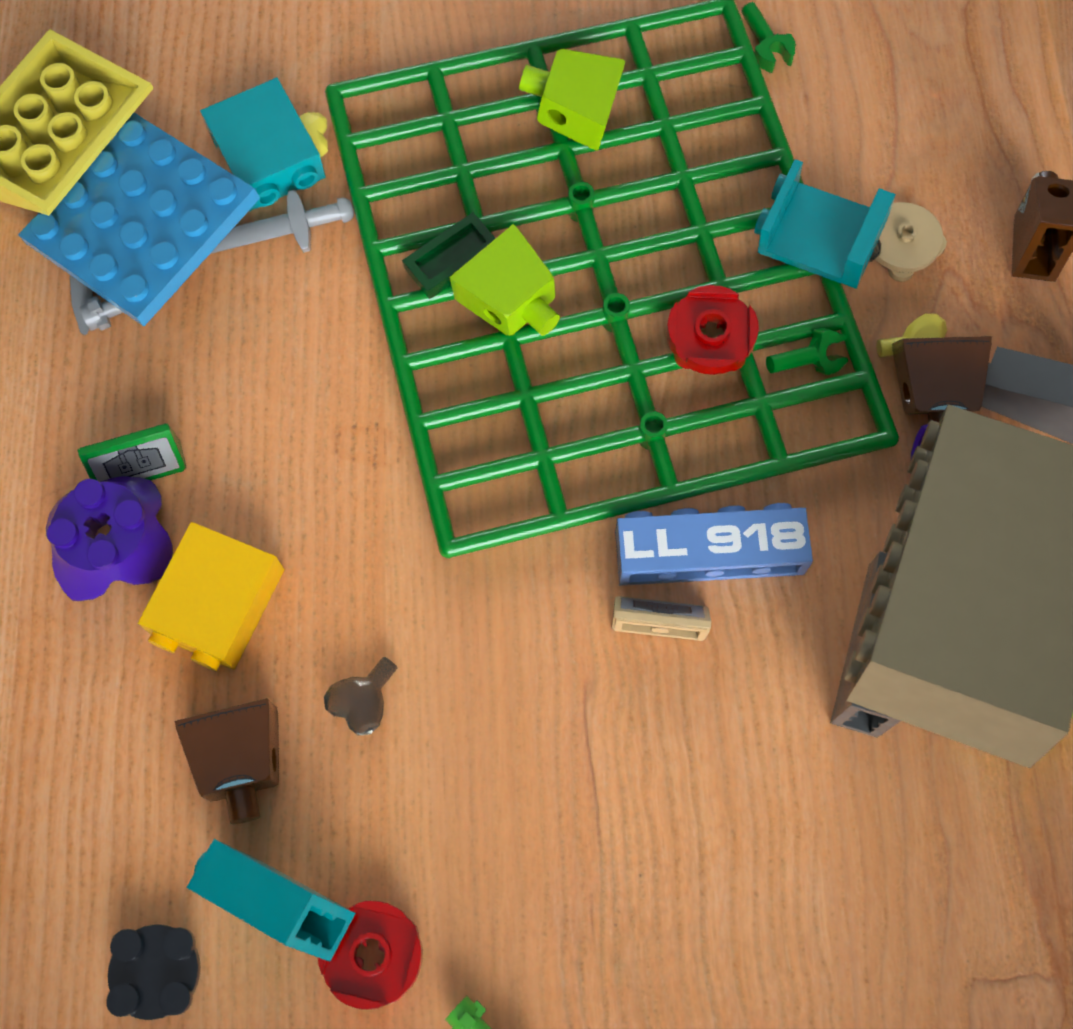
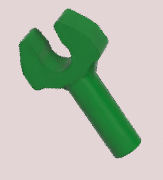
[741,2,796,73]
[766,328,848,375]

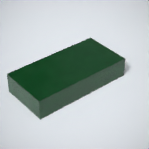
[402,212,496,300]

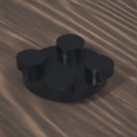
[106,925,200,1020]

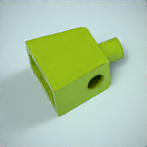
[519,49,626,151]
[450,224,560,336]

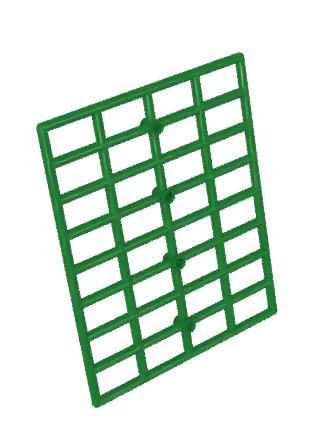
[325,0,899,558]

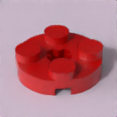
[666,285,759,375]
[318,901,423,1010]

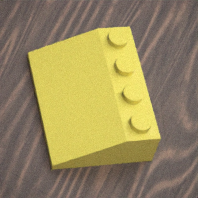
[0,29,153,216]

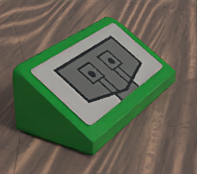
[78,423,186,482]

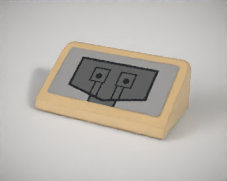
[612,596,712,641]

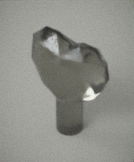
[324,657,398,736]

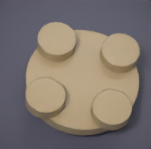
[872,202,947,282]

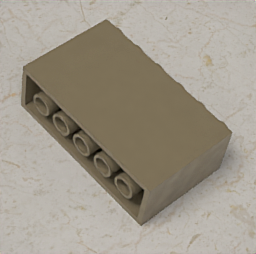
[843,404,1073,768]

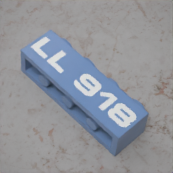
[615,503,813,586]

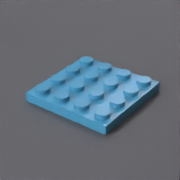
[18,113,260,326]

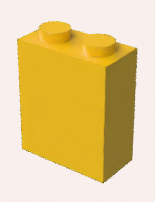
[137,522,285,671]

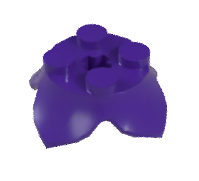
[45,476,173,601]

